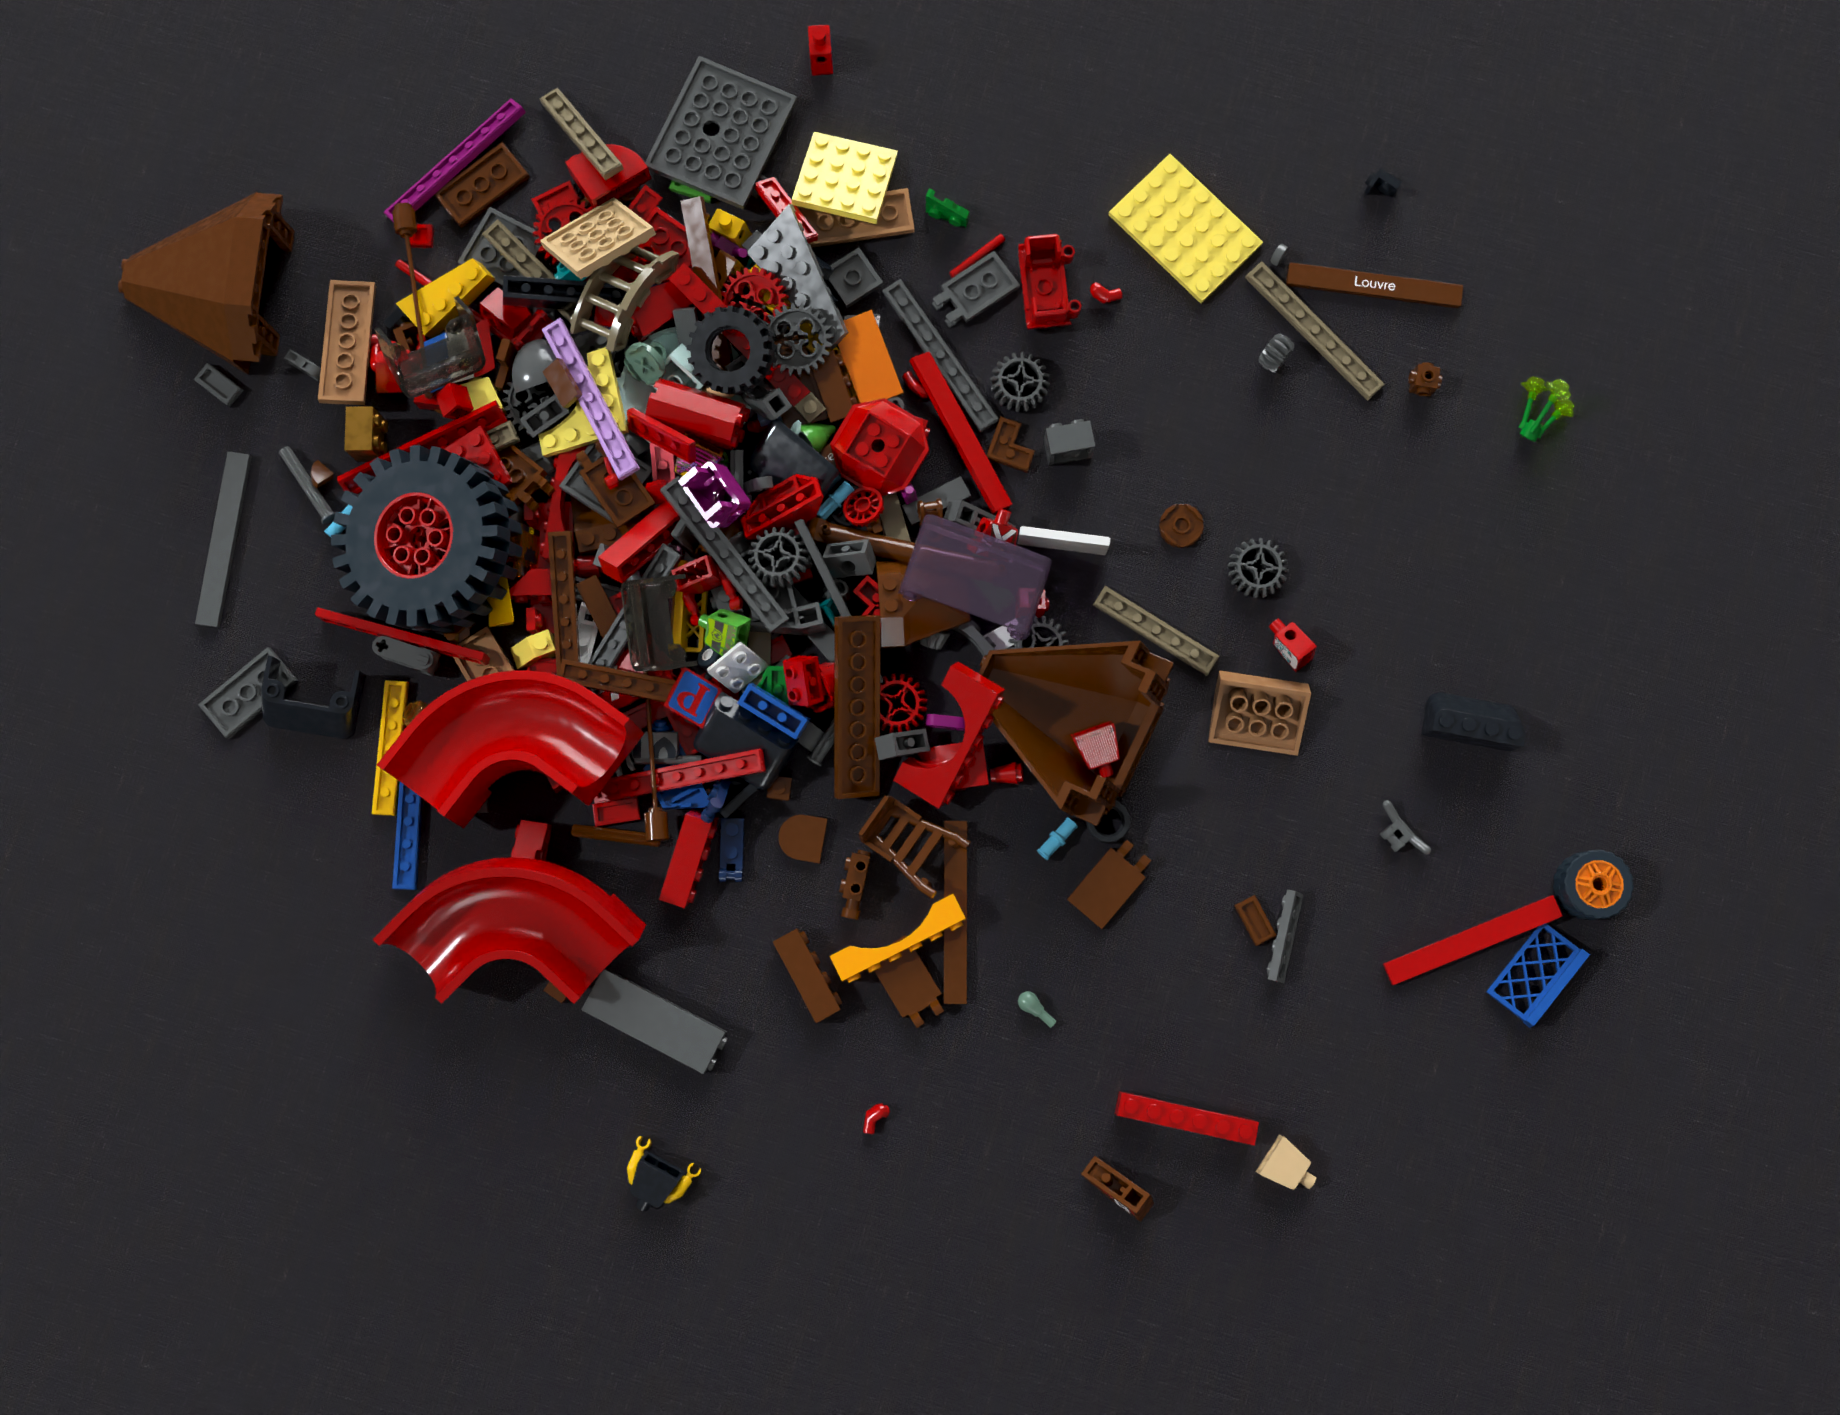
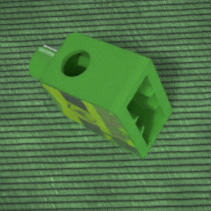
[698,609,751,656]

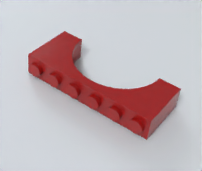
[893,661,1005,809]

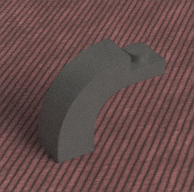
[723,354,792,420]

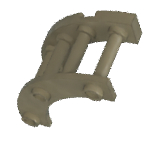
[569,245,679,352]

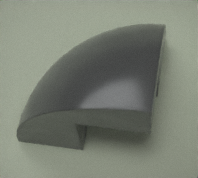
[512,339,557,393]

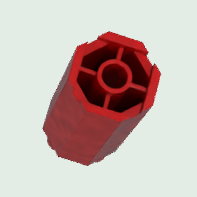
[645,378,750,450]

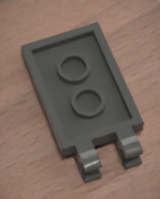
[932,251,1020,328]

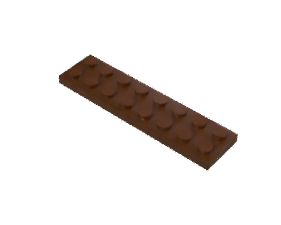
[834,615,880,799]

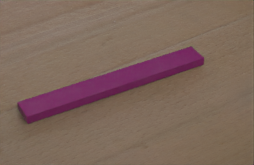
[383,98,526,223]

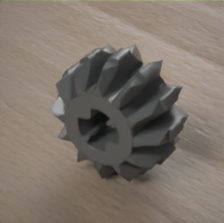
[1259,333,1294,372]

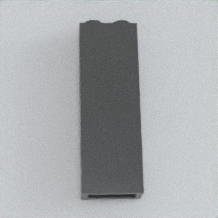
[581,968,728,1074]

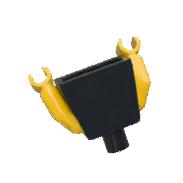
[627,1136,701,1211]

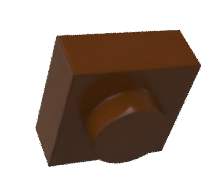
[766,776,792,801]

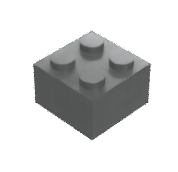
[1043,419,1095,466]

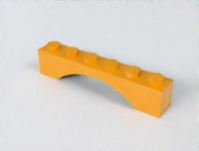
[830,894,966,983]

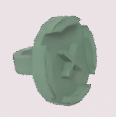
[624,342,667,385]

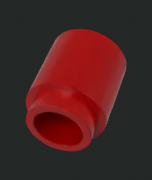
[574,555,603,578]

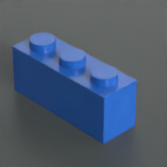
[737,683,811,739]

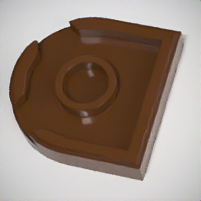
[779,815,828,864]

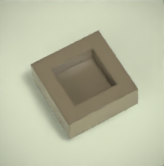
[794,392,826,424]

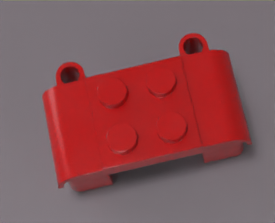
[1018,234,1081,329]

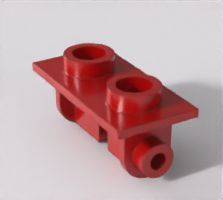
[511,309,554,350]

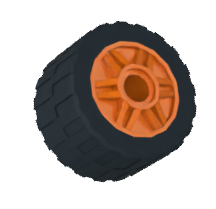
[1553,850,1634,920]

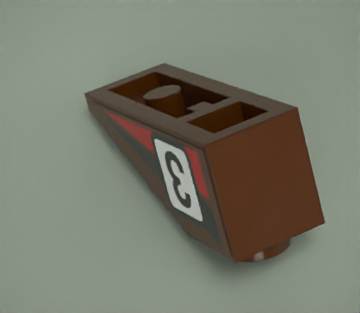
[1081,1156,1154,1222]

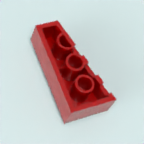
[659,808,720,908]

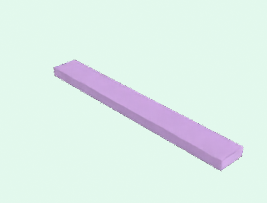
[542,318,640,480]

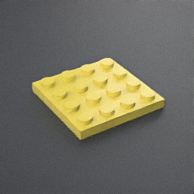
[792,132,898,224]

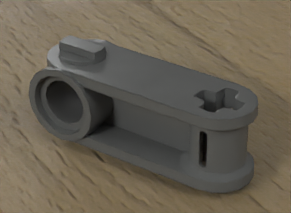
[372,636,441,676]

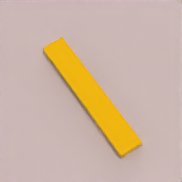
[372,680,409,816]

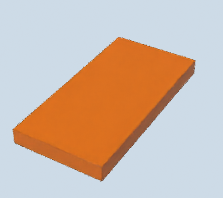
[838,310,904,403]

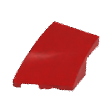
[917,741,989,791]

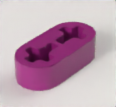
[925,714,965,731]

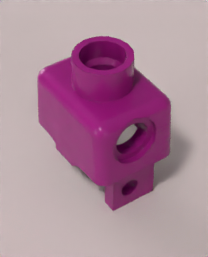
[678,462,751,528]

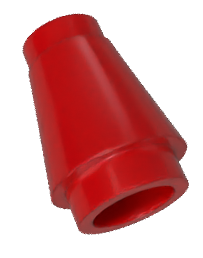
[990,762,1024,784]

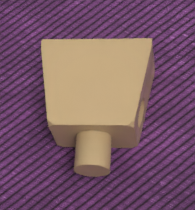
[1256,1135,1316,1190]

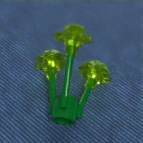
[1519,376,1574,442]

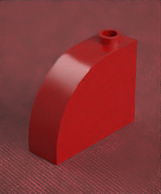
[565,144,651,208]

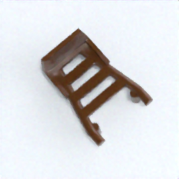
[859,796,971,899]

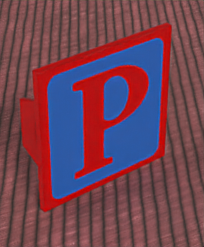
[663,666,722,729]

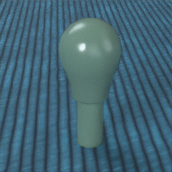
[1018,991,1056,1028]

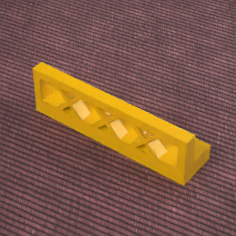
[672,560,708,653]

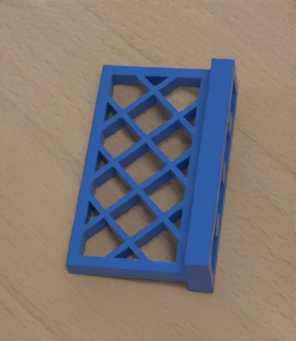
[1486,923,1590,1028]

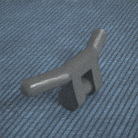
[1380,800,1431,855]

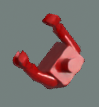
[370,334,428,393]
[671,555,744,626]

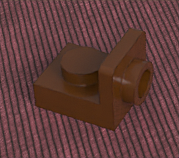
[393,322,418,355]

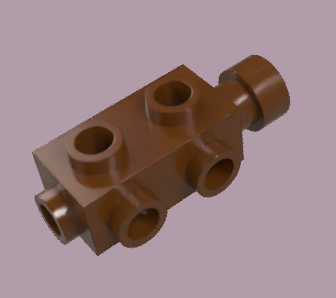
[839,850,871,920]

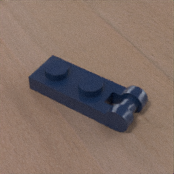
[700,778,732,823]
[719,818,745,882]

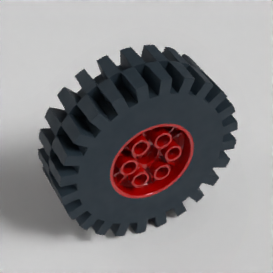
[331,445,523,634]

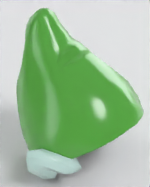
[791,420,837,454]

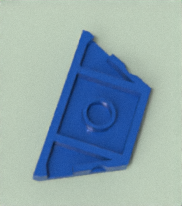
[643,730,709,810]

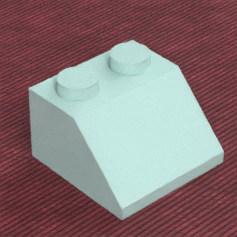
[652,343,704,390]

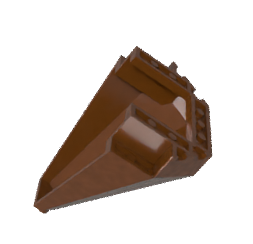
[118,192,295,374]
[979,641,1174,826]

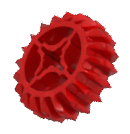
[880,674,927,734]

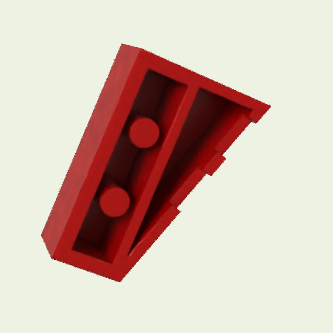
[511,820,552,861]

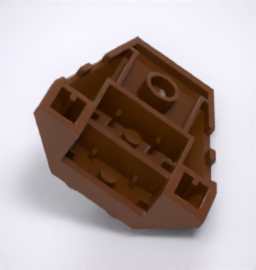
[876,561,970,648]

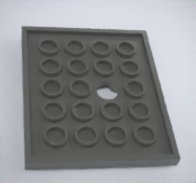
[645,56,797,210]

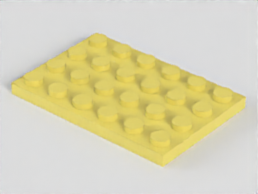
[1108,154,1263,304]

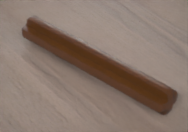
[571,824,661,847]

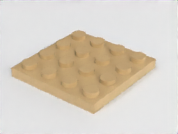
[540,197,656,279]

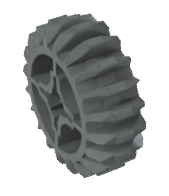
[990,352,1050,412]
[748,527,809,588]
[1227,538,1289,598]
[1008,616,1069,649]

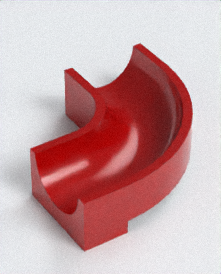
[377,670,645,829]
[373,857,646,1004]

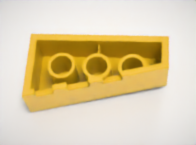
[396,258,496,339]

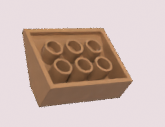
[1208,671,1311,756]

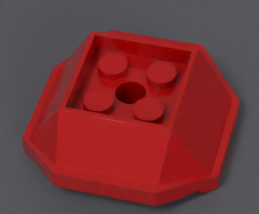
[830,398,930,497]

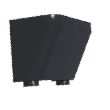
[743,418,844,506]

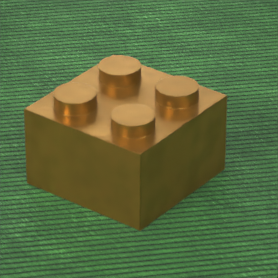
[345,407,388,462]

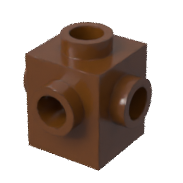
[1408,362,1442,396]

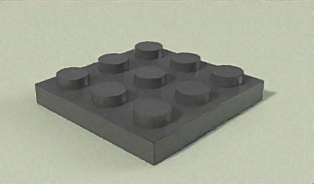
[458,207,546,287]
[559,443,652,524]

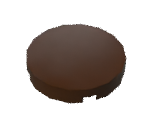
[1159,504,1204,548]

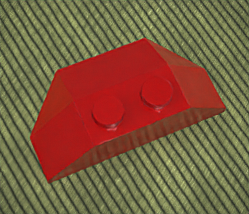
[740,474,824,539]

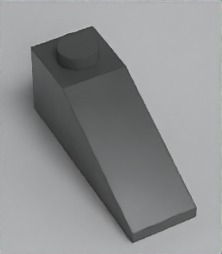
[943,500,1016,535]

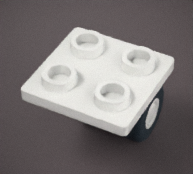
[698,642,768,694]

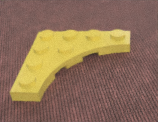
[538,347,629,458]

